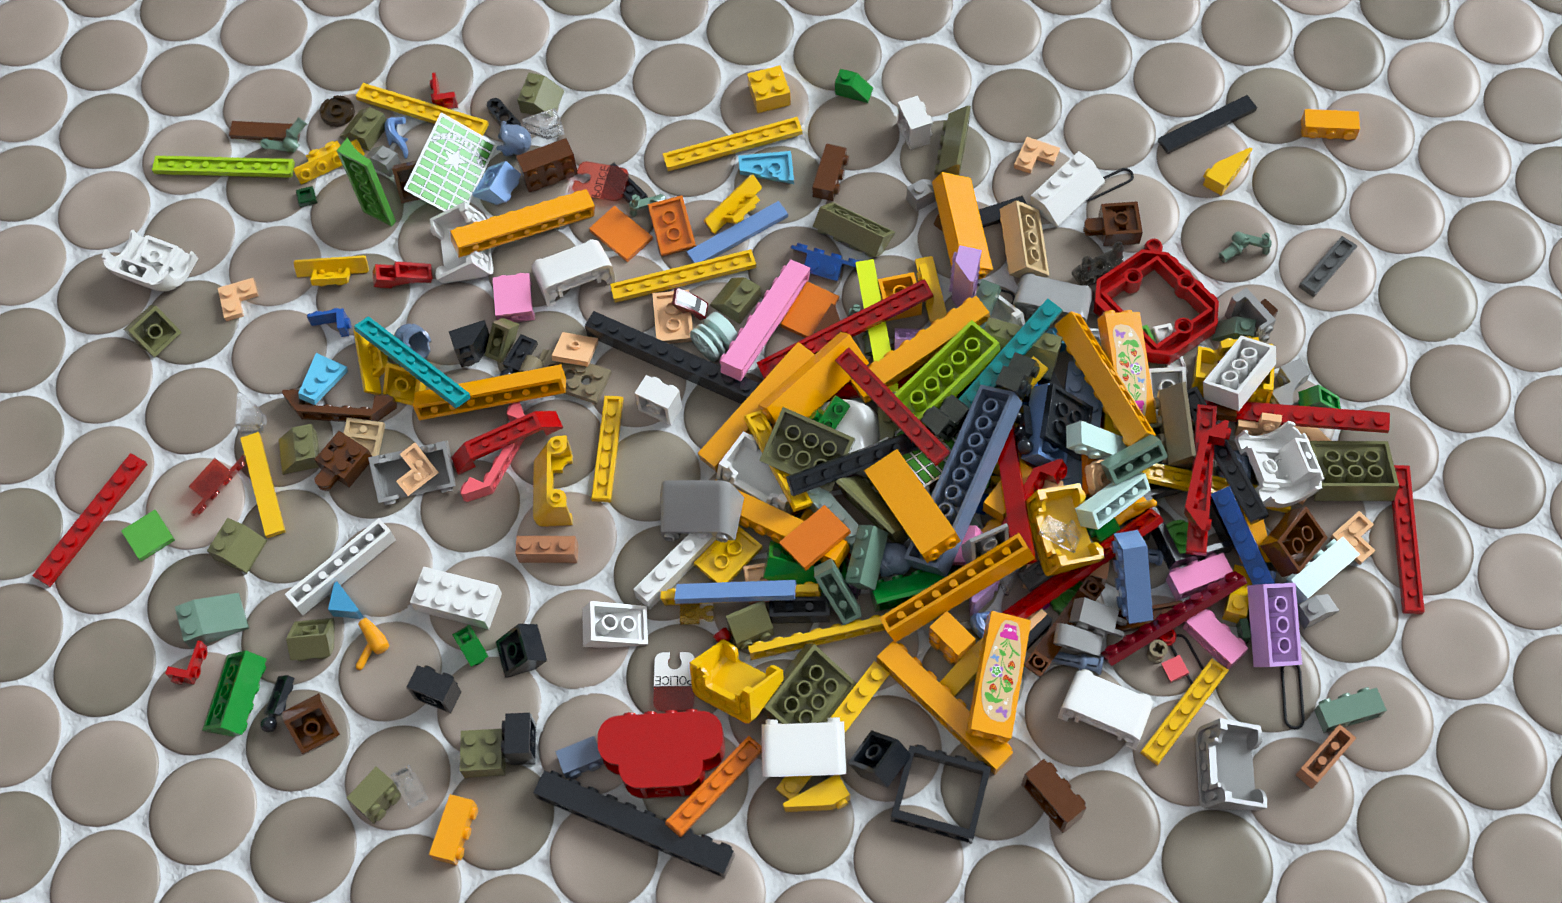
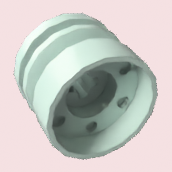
[690,311,738,362]

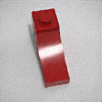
[372,261,433,288]

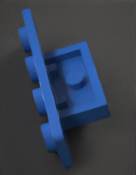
[791,243,859,281]

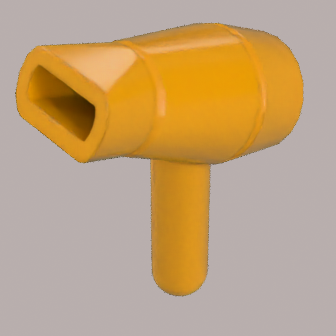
[1114,496,1157,526]
[355,618,389,670]

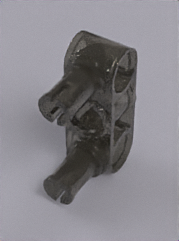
[1071,242,1125,286]

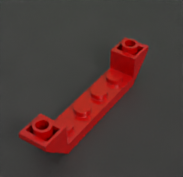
[451,411,563,475]
[1184,420,1232,537]
[1001,459,1068,538]

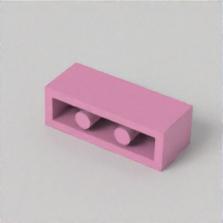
[1166,553,1233,601]
[1183,609,1248,670]

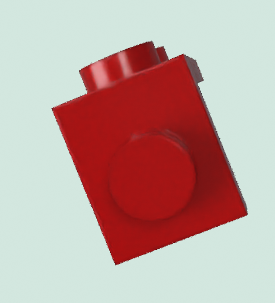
[430,73,458,109]
[165,641,208,685]

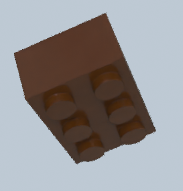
[516,138,578,192]
[1260,506,1328,577]
[1021,759,1087,833]

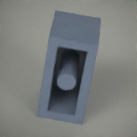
[555,736,604,779]

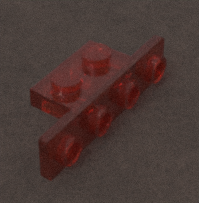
[189,454,246,516]

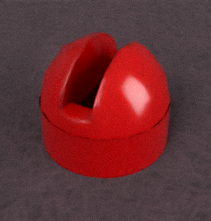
[713,627,731,642]

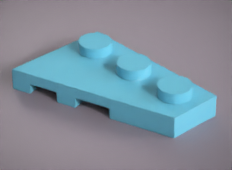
[738,151,794,184]
[299,353,348,405]

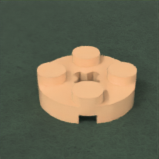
[1085,459,1111,496]

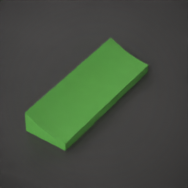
[337,137,396,226]

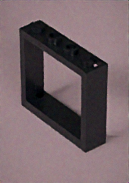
[1144,486,1235,570]
[890,744,991,844]

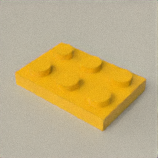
[694,526,763,583]

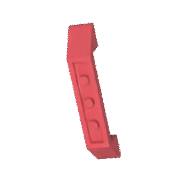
[460,402,525,502]

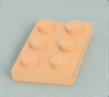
[652,290,693,344]

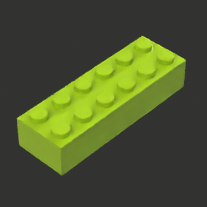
[895,320,1001,425]

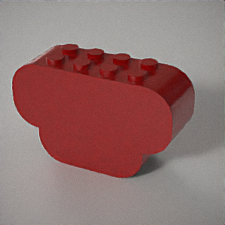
[598,709,725,799]

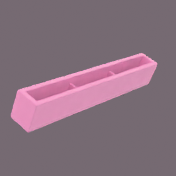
[719,260,810,381]

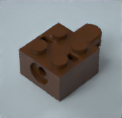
[1083,201,1143,247]
[314,431,372,491]

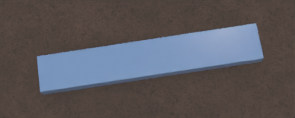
[687,201,788,263]
[674,580,796,604]

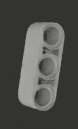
[1053,623,1103,657]

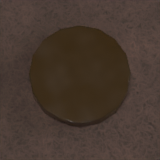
[319,95,355,127]

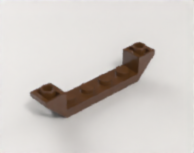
[282,389,397,422]
[1024,575,1105,678]

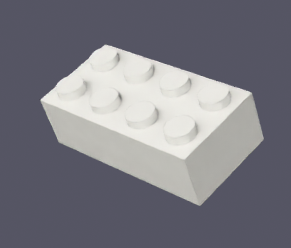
[1203,336,1276,411]
[410,567,502,630]

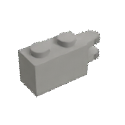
[1069,597,1127,637]

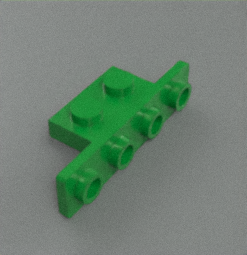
[810,395,850,429]

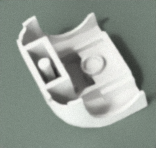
[102,230,198,291]
[820,399,880,479]
[1234,421,1324,508]

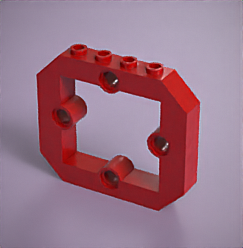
[1093,249,1219,365]

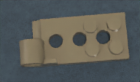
[518,349,612,405]

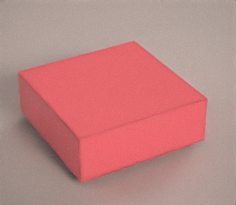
[1161,655,1189,683]

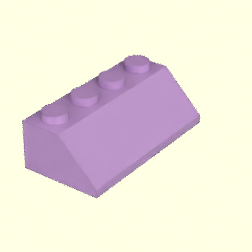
[949,245,982,308]
[1247,583,1302,667]

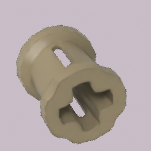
[1147,640,1168,664]

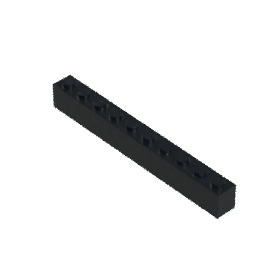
[585,311,759,404]
[533,770,735,879]

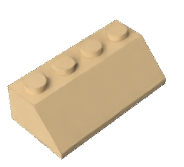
[1000,200,1049,279]

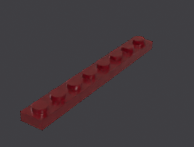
[1100,571,1247,666]

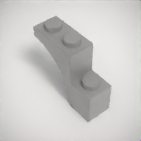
[1269,358,1310,405]

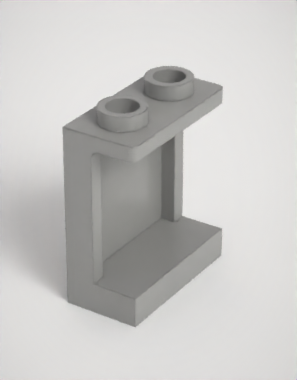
[1225,287,1276,343]

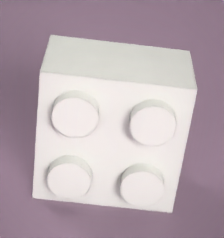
[897,96,933,150]
[635,375,682,426]

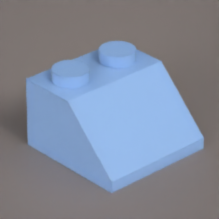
[472,161,522,205]

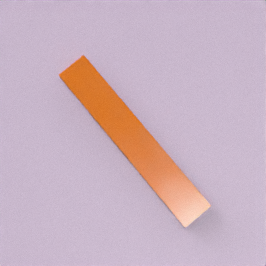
[665,736,762,838]

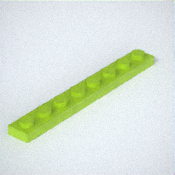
[152,155,295,178]

